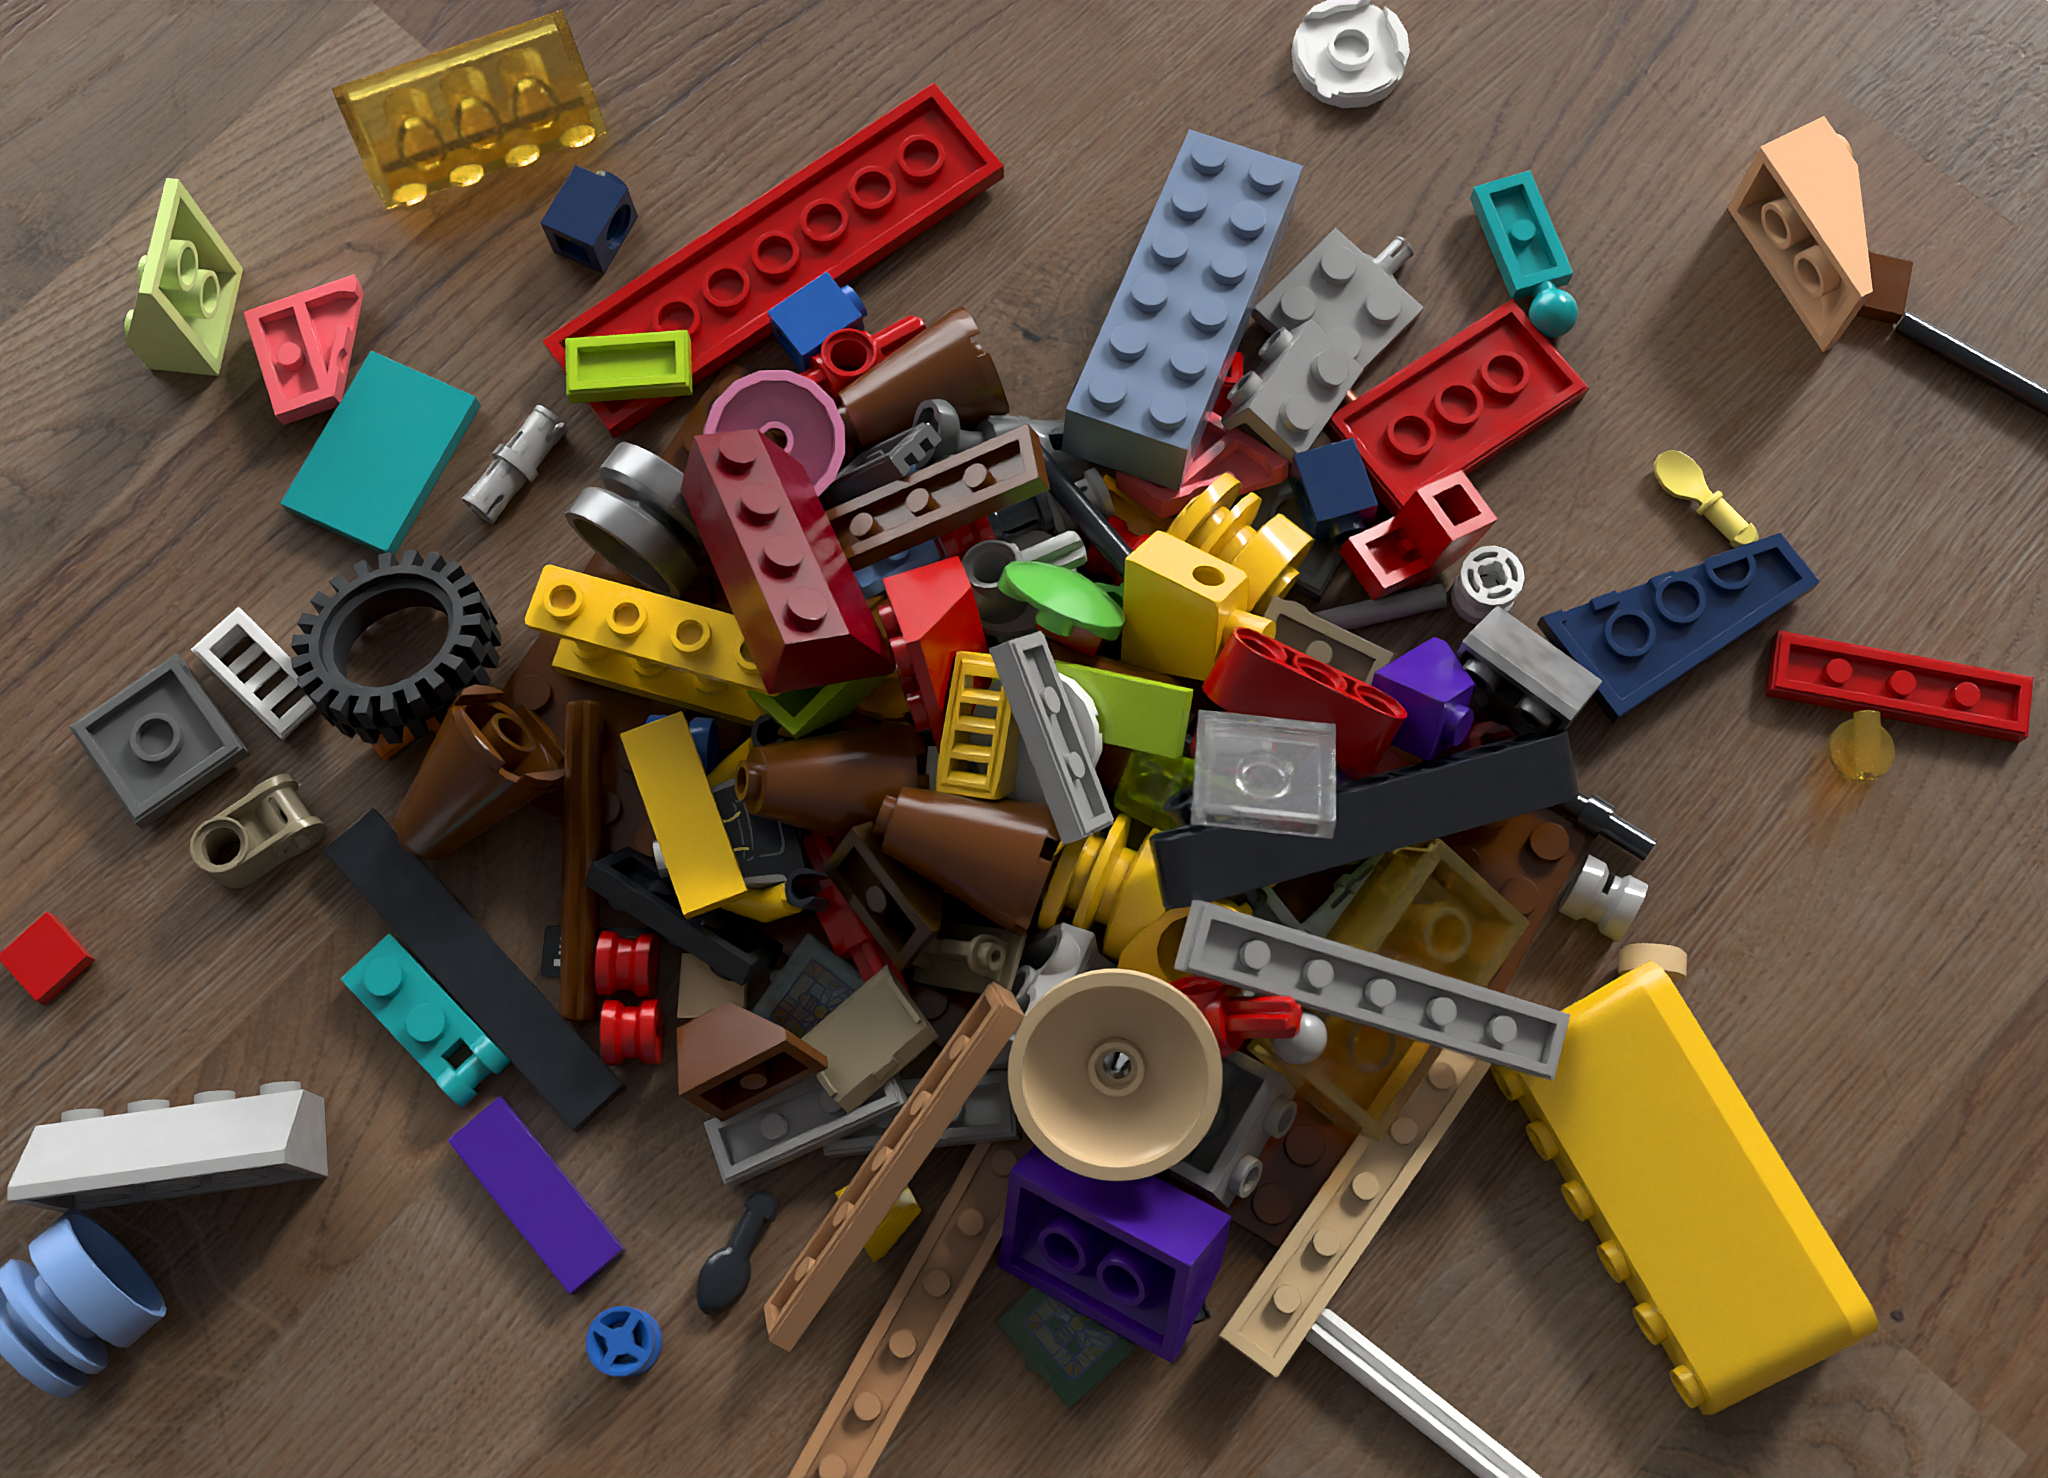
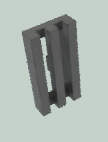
[825,422,942,506]

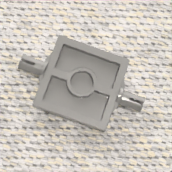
[1251,228,1424,379]

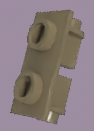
[911,920,1027,994]

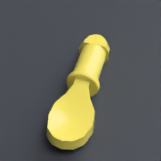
[1654,450,1758,549]

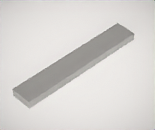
[1174,900,1570,1081]

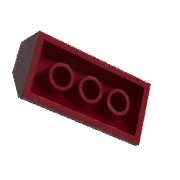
[681,429,896,695]

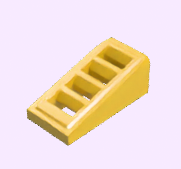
[936,651,1019,800]

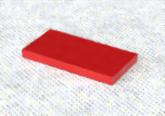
[1322,299,1589,517]

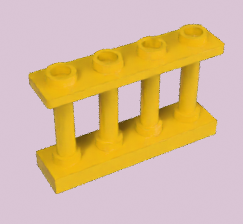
[525,565,792,737]

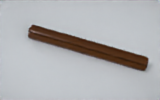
[559,700,604,1021]

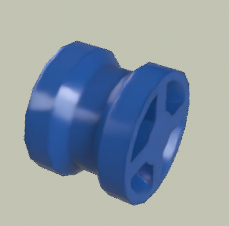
[586,1306,663,1377]

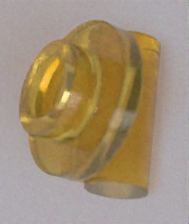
[1827,710,1895,782]

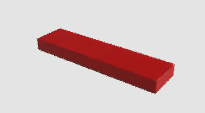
[1765,630,2034,743]

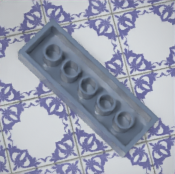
[1061,129,1303,492]

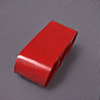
[1202,627,1408,774]

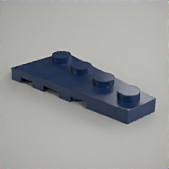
[1536,532,1820,724]

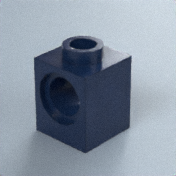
[540,165,638,274]
[1288,437,1378,545]

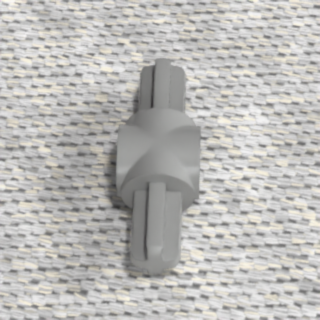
[962,531,1087,624]

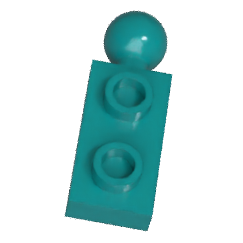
[1470,170,1578,338]

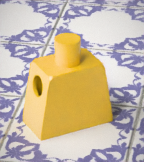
[1121,530,1276,681]

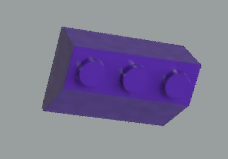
[998,1145,1231,1363]

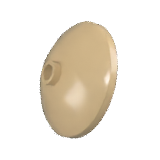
[1008,969,1222,1181]

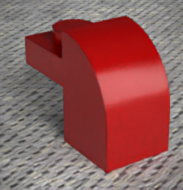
[1338,470,1498,601]

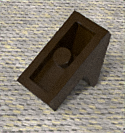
[823,821,944,971]

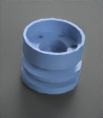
[0,1209,167,1399]

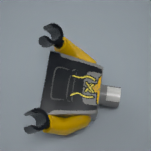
[653,714,830,923]

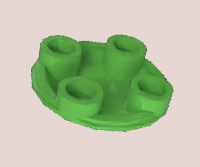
[997,561,1126,641]

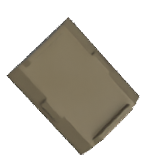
[801,964,939,1114]

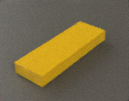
[620,711,750,919]

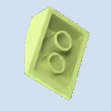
[124,178,243,376]

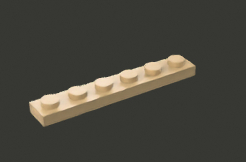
[1218,1043,1492,1378]

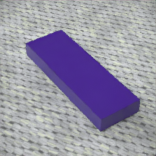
[447,1096,627,1295]

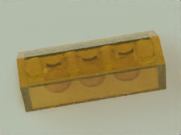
[332,9,608,209]

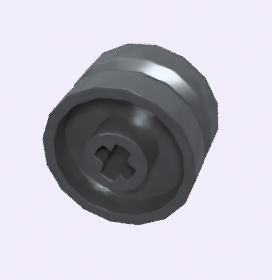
[564,442,708,599]

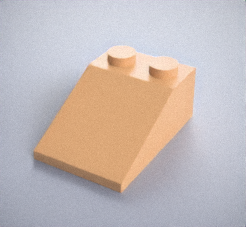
[1727,116,1873,352]

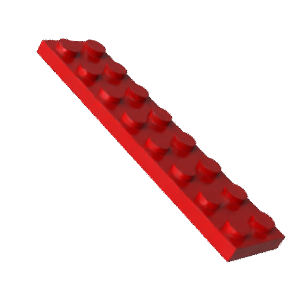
[542,82,1004,440]

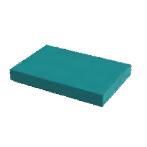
[280,351,481,556]

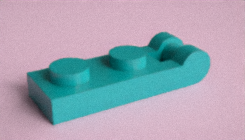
[341,934,512,1108]

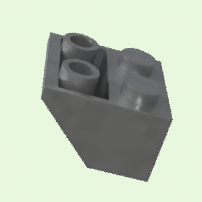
[1456,605,1603,739]

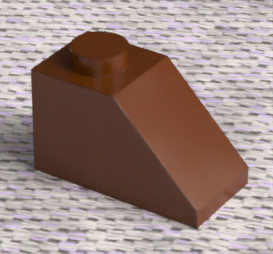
[676,1001,828,1122]

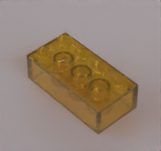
[1246,839,1530,1142]

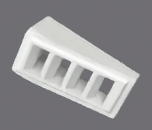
[191,607,318,740]

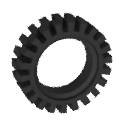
[291,550,501,744]

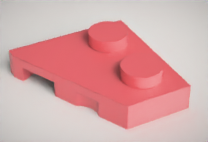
[243,274,364,425]
[1116,411,1289,519]

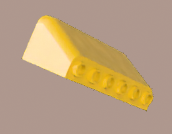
[1491,961,1879,1415]

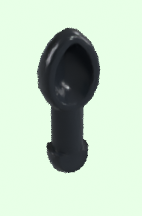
[696,1191,778,1315]

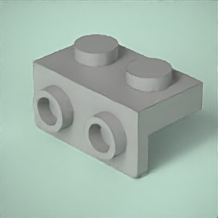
[1220,319,1363,464]

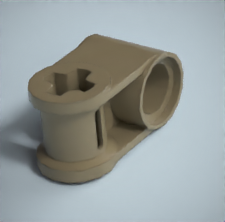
[190,774,327,889]

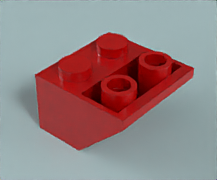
[877,556,992,754]

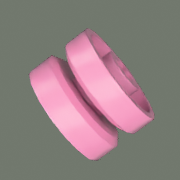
[703,370,845,497]

